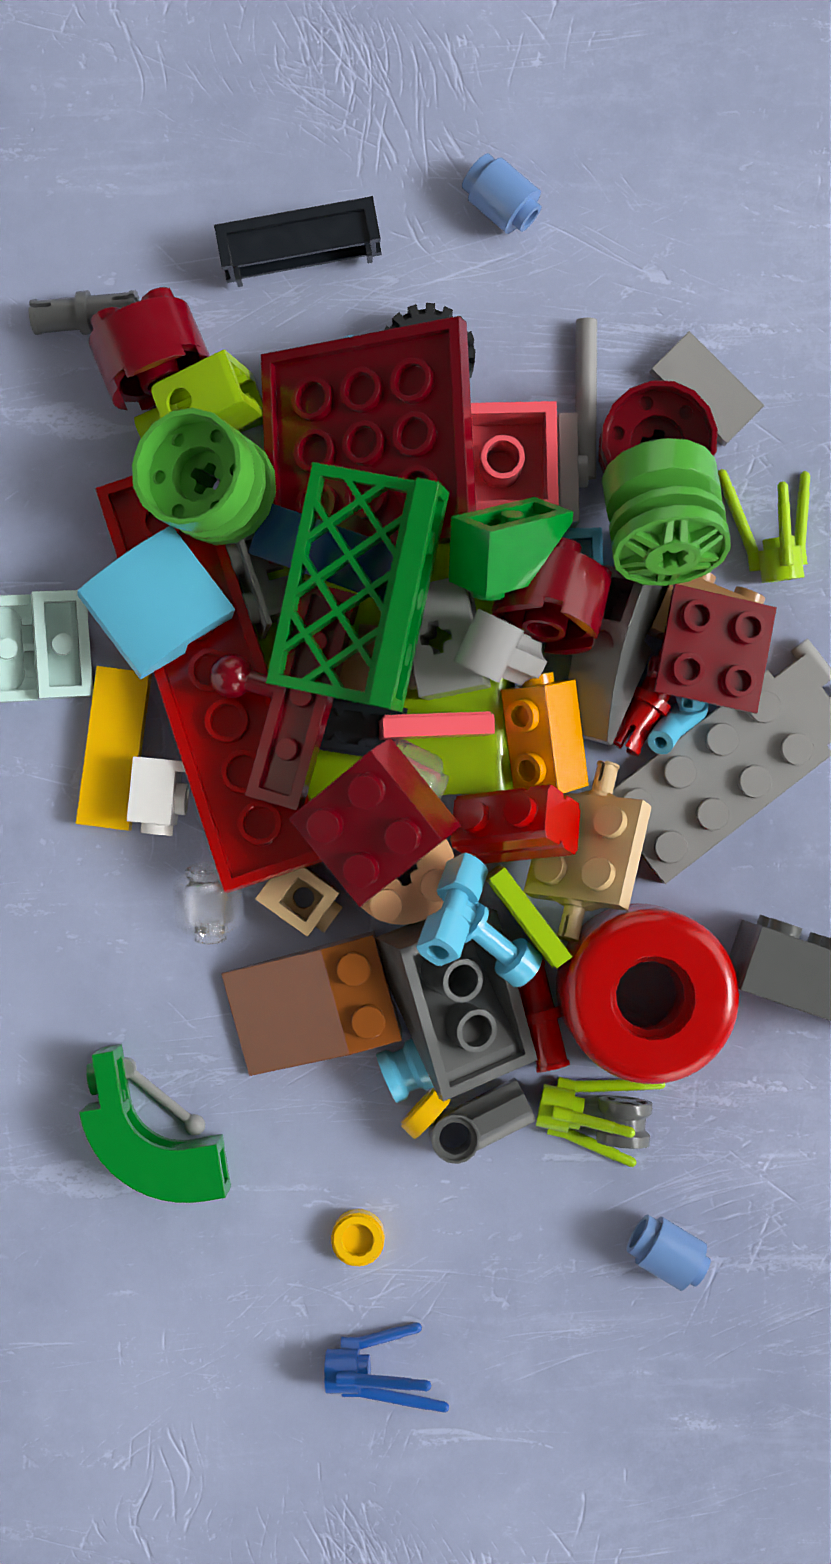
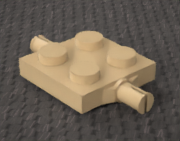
[523,760,652,942]

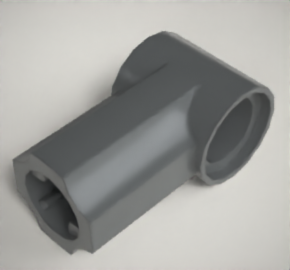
[428,1077,537,1164]

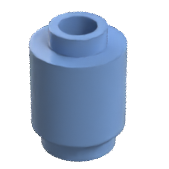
[462,153,542,234]
[626,1214,711,1291]

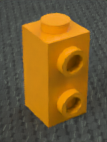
[501,671,589,793]

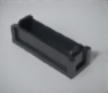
[214,196,382,287]

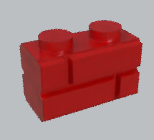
[450,784,581,864]

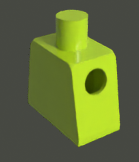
[134,349,263,438]

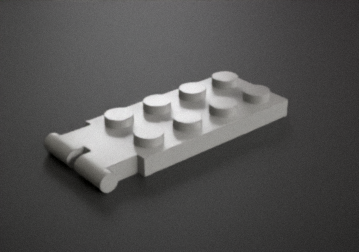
[613,638,831,884]

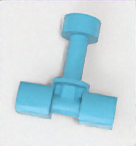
[416,853,542,987]

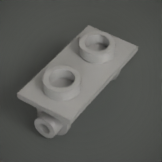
[225,531,288,640]

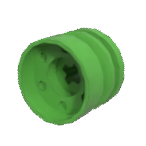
[132,408,276,546]
[602,438,731,586]

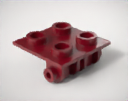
[647,584,777,714]

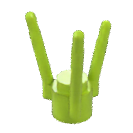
[718,469,810,583]
[535,1077,666,1167]

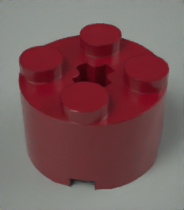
[89,287,210,411]
[492,538,612,655]

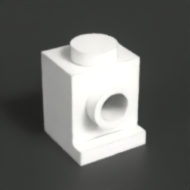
[127,756,189,836]

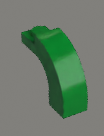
[79,1044,231,1203]

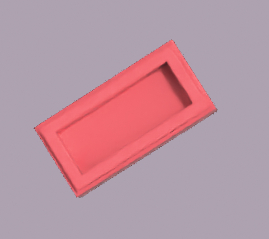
[379,711,495,740]

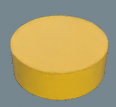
[401,1087,451,1139]
[331,1209,385,1266]

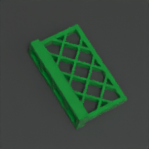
[266,462,449,712]

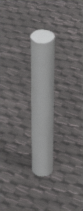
[575,317,597,480]

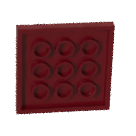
[261,316,476,566]

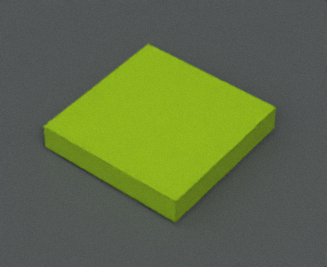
[486,864,572,968]

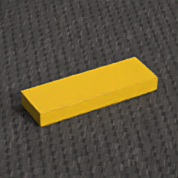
[76,666,152,831]

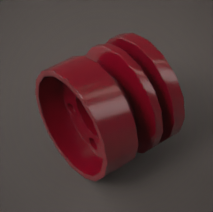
[598,380,718,475]

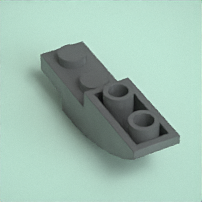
[568,565,667,746]

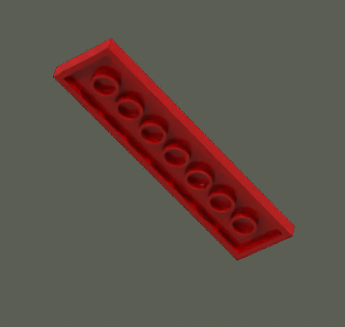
[95,475,322,893]

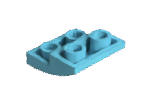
[77,526,235,680]

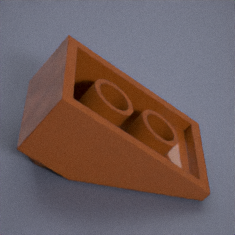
[221,930,403,1076]

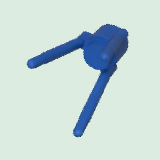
[324,1322,449,1413]

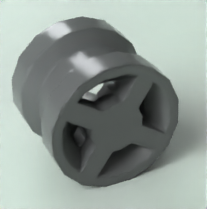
[596,1096,653,1149]

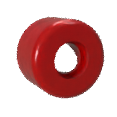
[556,903,739,1084]

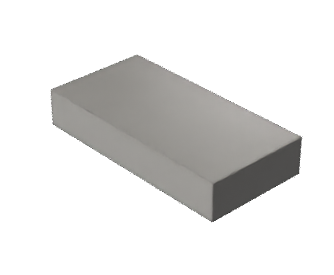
[650,331,764,446]

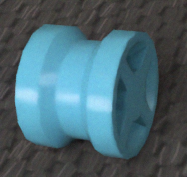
[376,1038,434,1103]

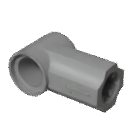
[454,609,547,685]

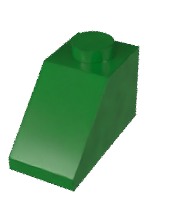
[448,497,573,601]

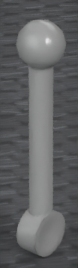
[123,1057,205,1135]

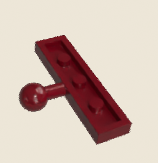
[209,580,359,810]

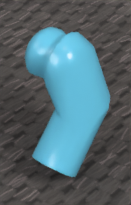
[648,696,709,754]

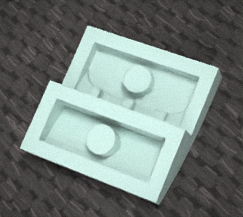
[0,590,93,703]

